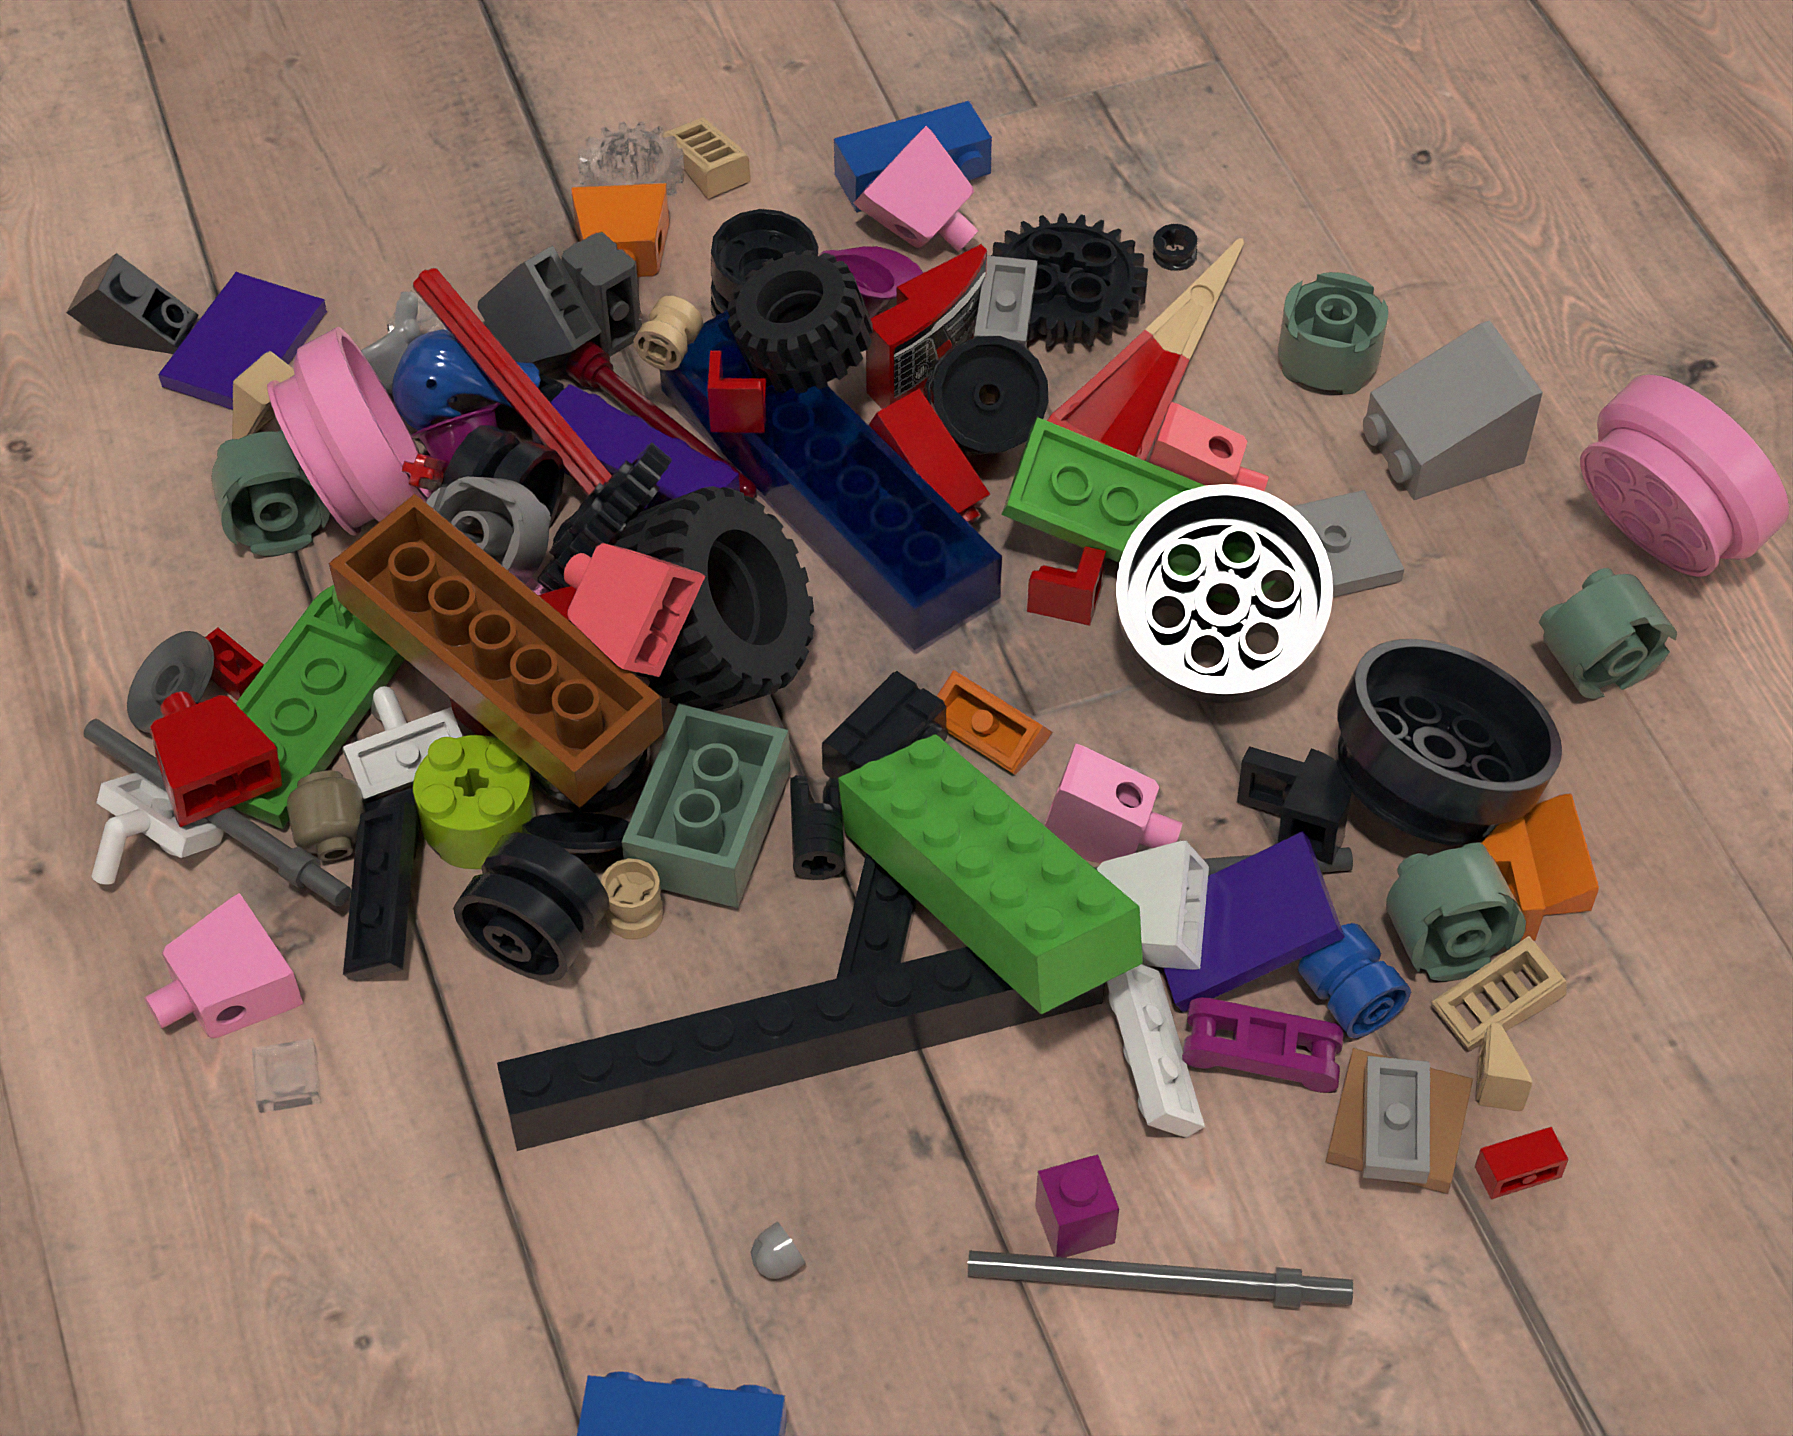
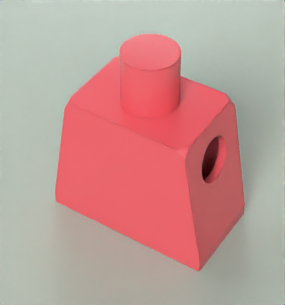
[1148,402,1269,491]
[564,542,705,677]

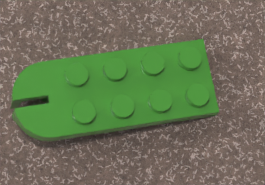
[1001,417,1277,606]
[231,585,405,829]

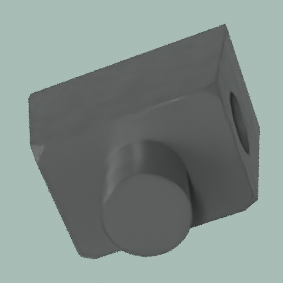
[477,245,602,363]

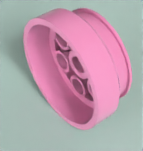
[267,327,435,536]
[1580,375,1789,577]

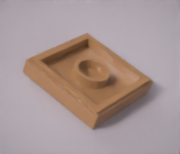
[1326,1048,1473,1194]

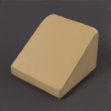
[1476,1022,1532,1111]

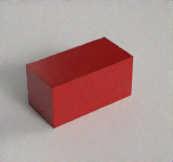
[205,627,264,701]
[1475,1126,1569,1200]

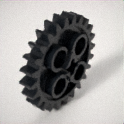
[989,213,1148,348]
[537,442,672,592]

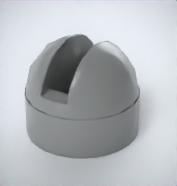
[751,1222,806,1279]

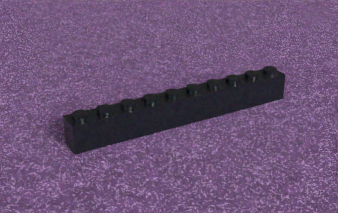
[497,946,1105,1151]

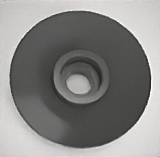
[127,631,214,733]

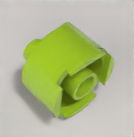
[413,735,537,869]

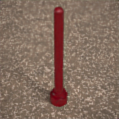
[566,341,756,498]

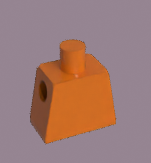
[572,183,669,277]

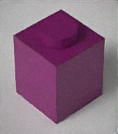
[1035,1154,1119,1257]

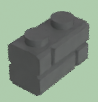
[561,232,642,357]

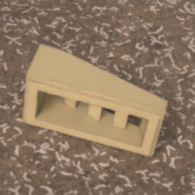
[661,117,750,199]
[232,351,295,439]
[1431,936,1566,1052]

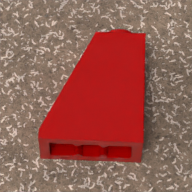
[851,388,990,537]

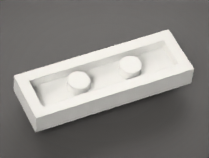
[1107,964,1205,1138]

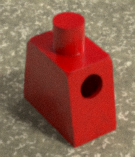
[150,691,283,827]

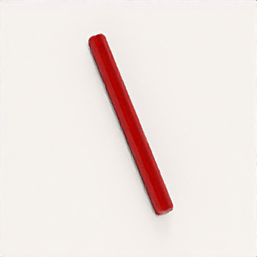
[413,268,612,496]

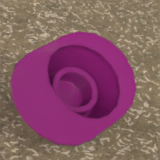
[819,246,923,318]
[411,399,501,463]

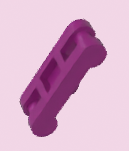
[1182,997,1344,1093]

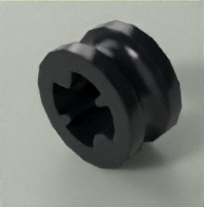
[1153,224,1197,271]

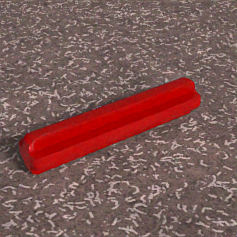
[402,454,449,491]

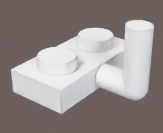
[343,686,462,803]
[91,772,224,884]

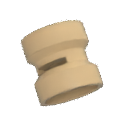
[633,296,703,370]
[601,858,663,940]

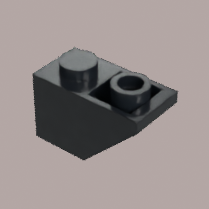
[66,253,199,354]

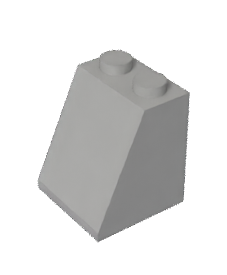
[1363,320,1543,500]

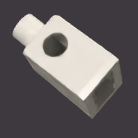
[1097,841,1209,970]

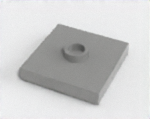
[1291,490,1404,597]

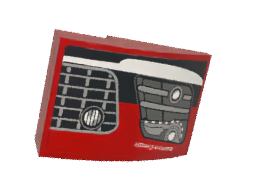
[866,244,987,409]

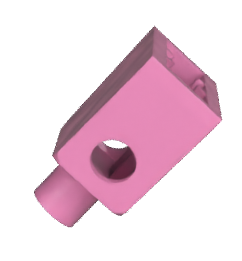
[853,126,978,252]
[1044,743,1183,864]
[144,893,303,1038]

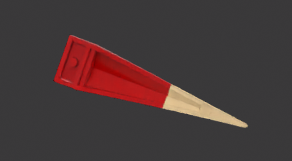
[1047,238,1244,461]

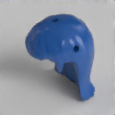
[392,329,541,431]

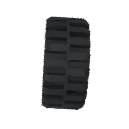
[615,486,814,712]

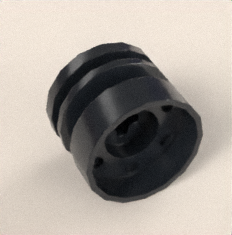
[711,209,819,340]

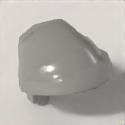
[361,292,420,395]

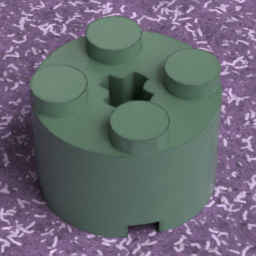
[1278,272,1388,394]
[211,430,330,556]
[1539,568,1677,699]
[1386,843,1526,981]

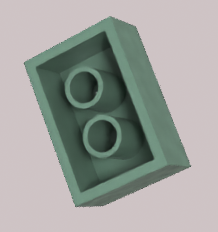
[622,704,790,908]

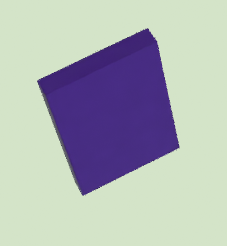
[158,272,327,410]
[1163,832,1345,1012]

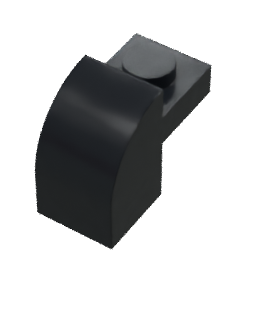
[1237,746,1352,865]

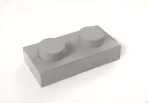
[974,256,1037,347]
[1363,1056,1430,1184]

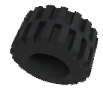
[727,250,873,394]

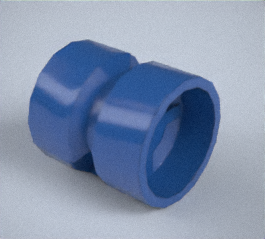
[1298,923,1411,1038]

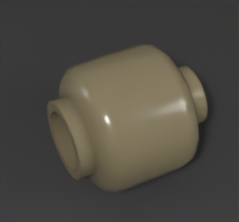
[286,771,366,861]

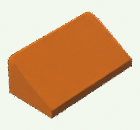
[937,670,1052,775]
[1523,793,1599,915]

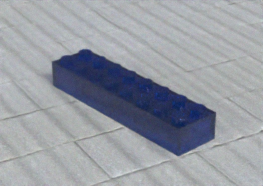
[660,311,1002,650]

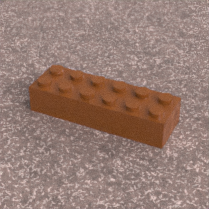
[328,494,664,808]

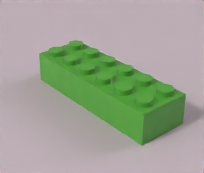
[838,734,1143,1014]

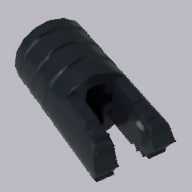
[790,775,845,880]

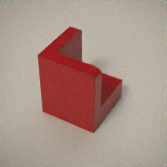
[707,351,767,433]
[1027,546,1106,626]

